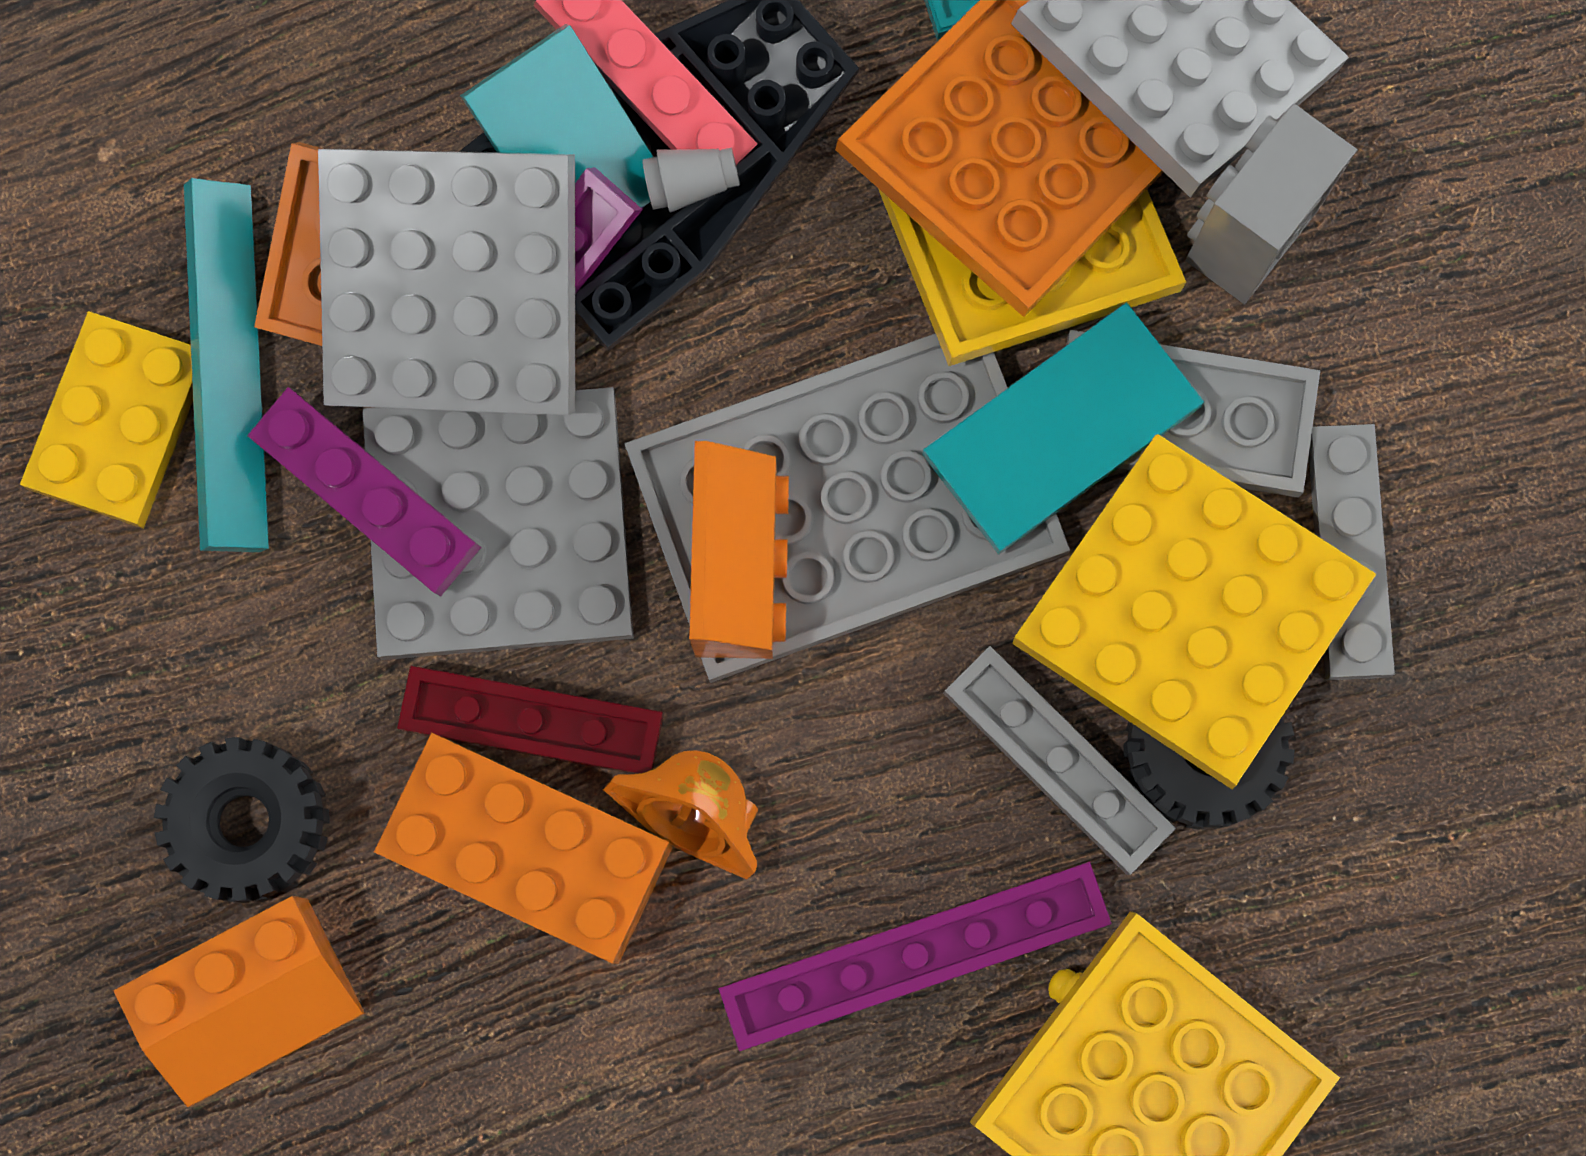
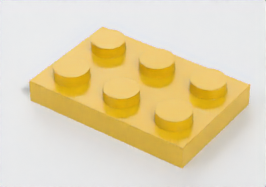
[20,311,193,529]

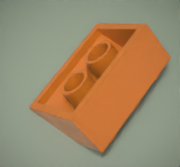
[689,441,789,659]
[113,896,365,1107]

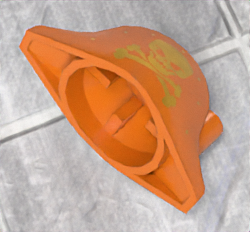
[603,750,758,880]

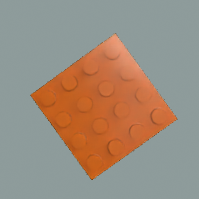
[835,0,1163,317]

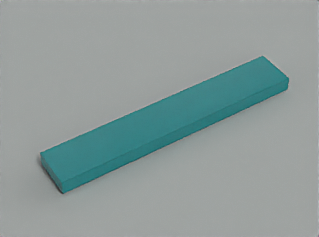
[184,178,269,553]

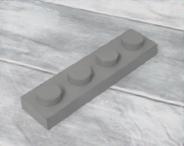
[1309,424,1395,680]
[944,646,1176,876]

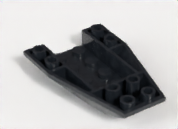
[459,0,859,351]

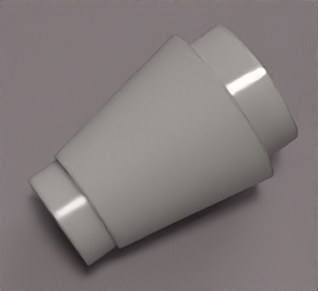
[643,147,739,213]

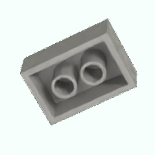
[1185,103,1358,305]

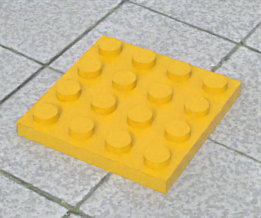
[878,189,1186,366]
[1012,434,1376,790]
[970,911,1340,1156]

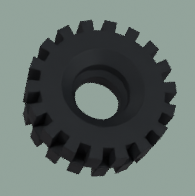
[1123,717,1295,830]
[154,737,330,903]

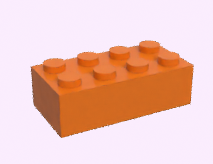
[374,733,673,964]

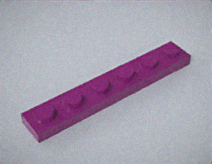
[718,862,1112,1052]

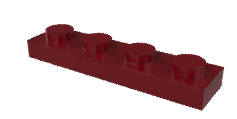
[397,666,664,774]

